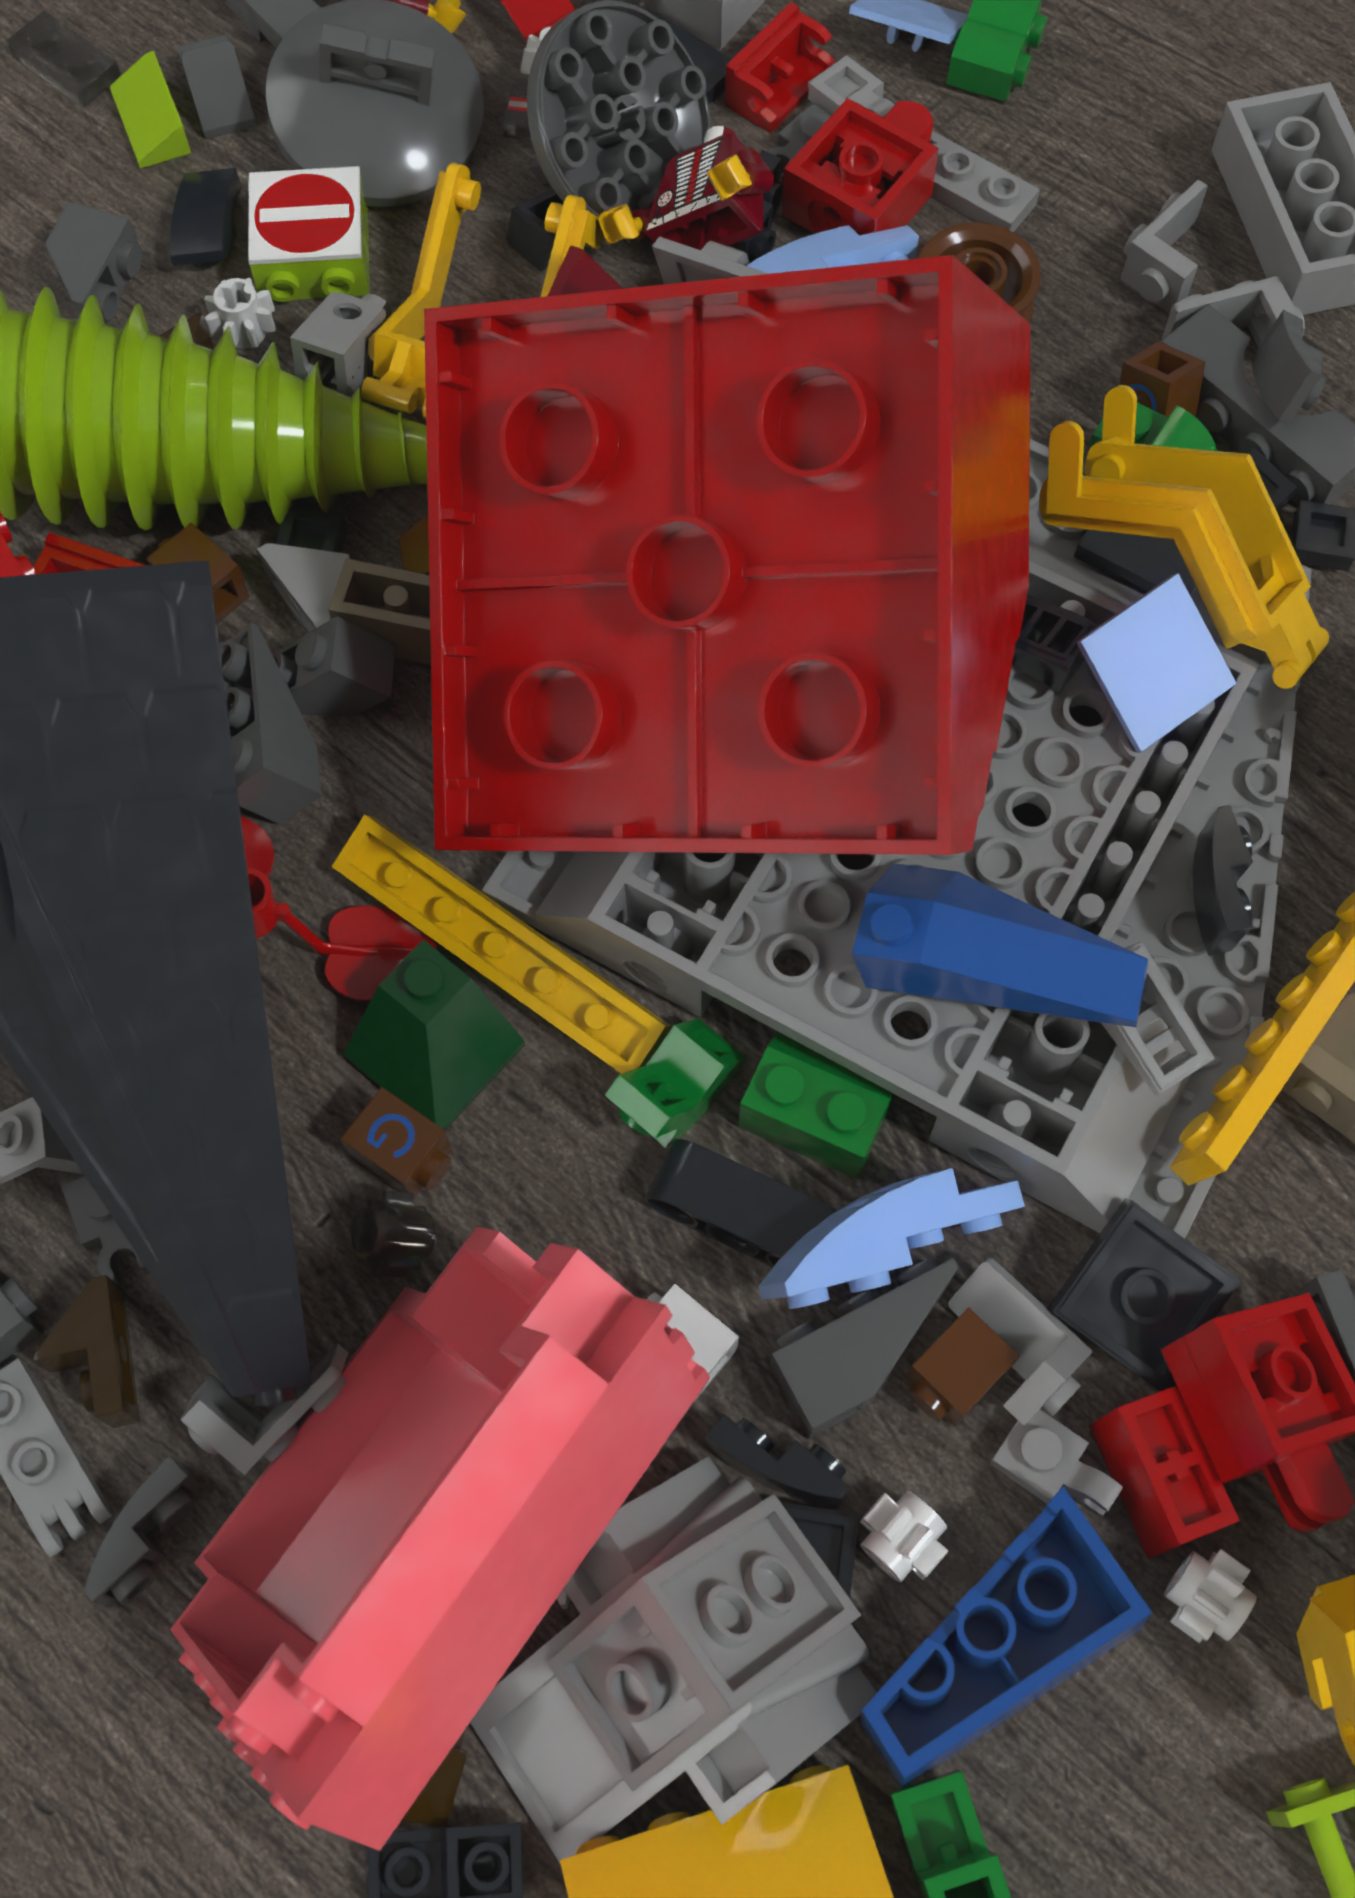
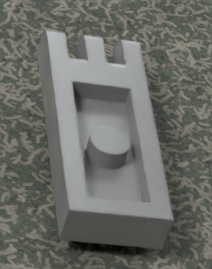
[931,131,1040,232]
[0,1358,113,1557]

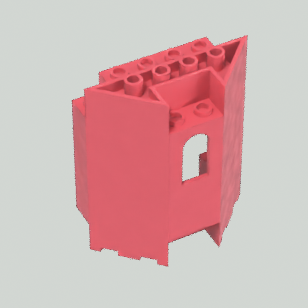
[170,1226,710,1851]

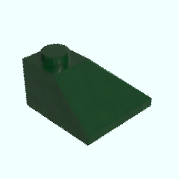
[343,939,525,1130]

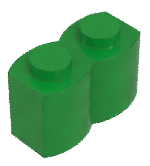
[946,0,1048,102]

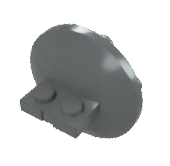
[266,0,484,207]
[527,0,711,216]

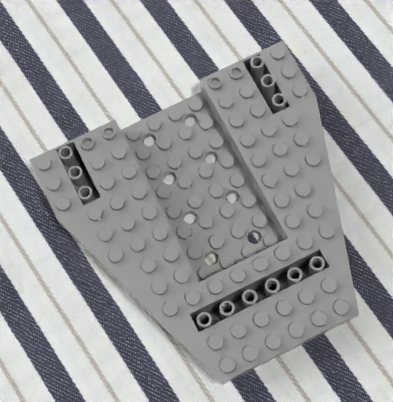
[482,439,1312,1239]

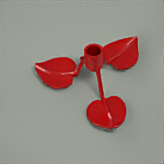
[241,816,437,1003]

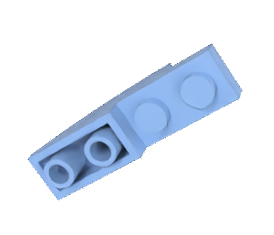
[747,225,919,274]
[758,1168,1025,1309]

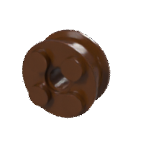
[918,222,1041,323]

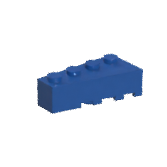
[861,1486,1152,1788]

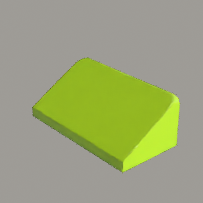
[109,50,191,169]

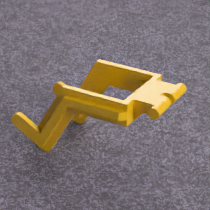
[361,163,604,418]
[1039,385,1329,689]

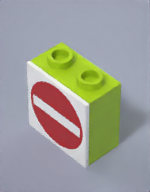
[248,166,370,302]

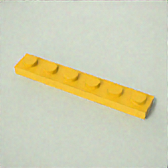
[332,814,672,1074]
[1169,892,1355,1186]

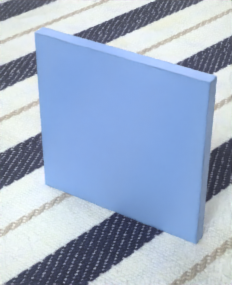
[849,0,968,52]
[1076,573,1237,752]

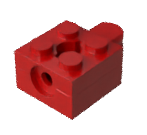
[782,98,939,236]
[1161,1293,1355,1532]

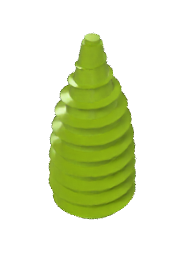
[0,287,427,531]

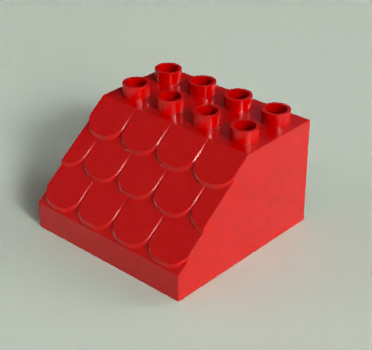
[424,255,1031,855]

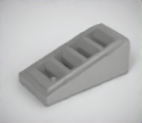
[1100,942,1215,1095]

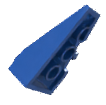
[852,863,1149,1027]

